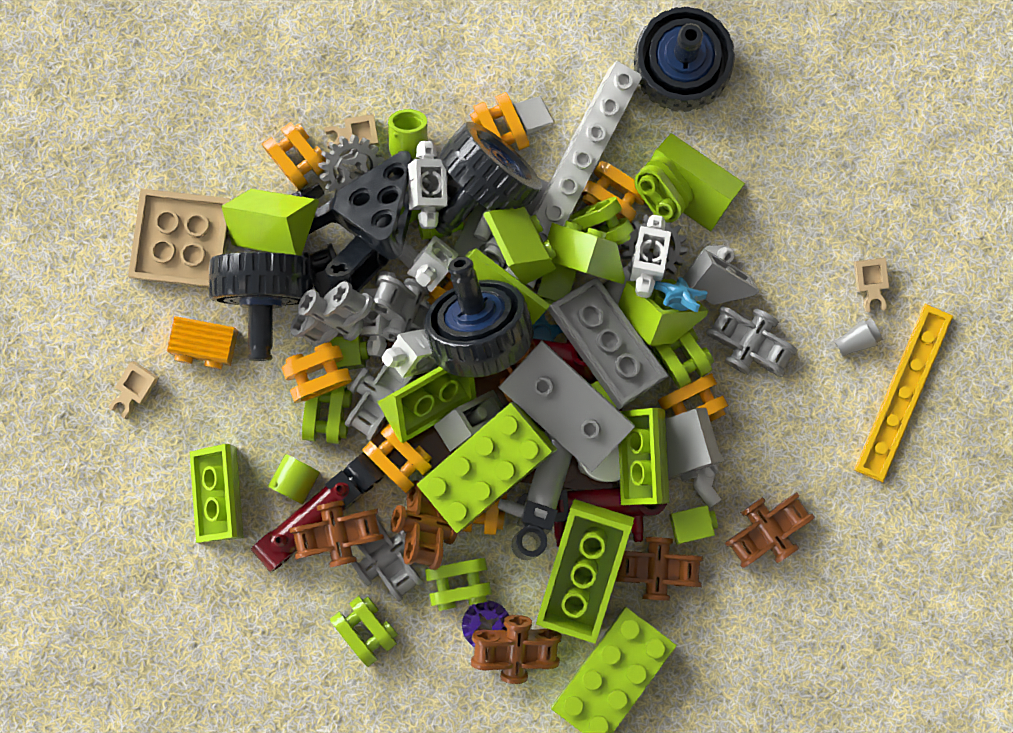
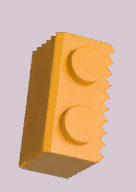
[167,316,238,370]

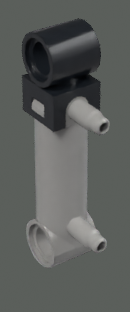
[498,430,573,561]

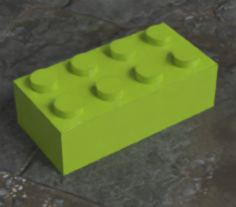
[416,402,558,533]
[535,499,634,644]
[551,607,677,733]

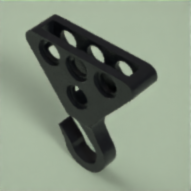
[291,151,413,260]

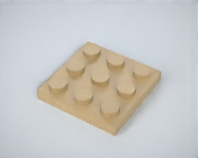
[128,189,231,288]

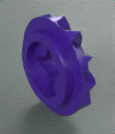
[462,600,509,647]

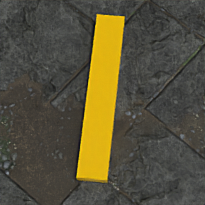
[854,304,953,483]

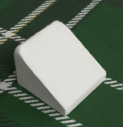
[513,96,553,135]

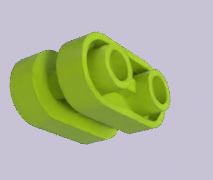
[634,155,693,223]
[567,197,634,246]
[651,328,714,389]
[302,380,352,444]
[424,558,492,611]
[330,595,398,667]

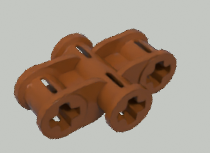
[391,480,458,570]
[725,492,815,569]
[289,500,384,568]
[615,537,703,601]
[470,615,562,684]

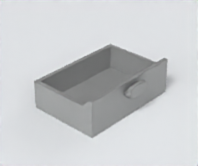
[665,408,725,482]

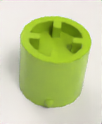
[388,109,428,161]
[268,454,320,505]

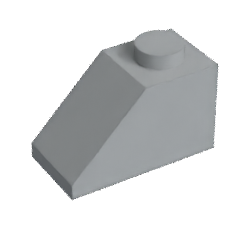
[683,249,759,305]
[434,390,505,452]

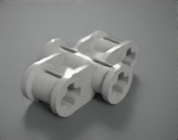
[371,275,431,343]
[290,281,373,347]
[706,306,798,377]
[345,364,417,441]
[352,519,424,602]

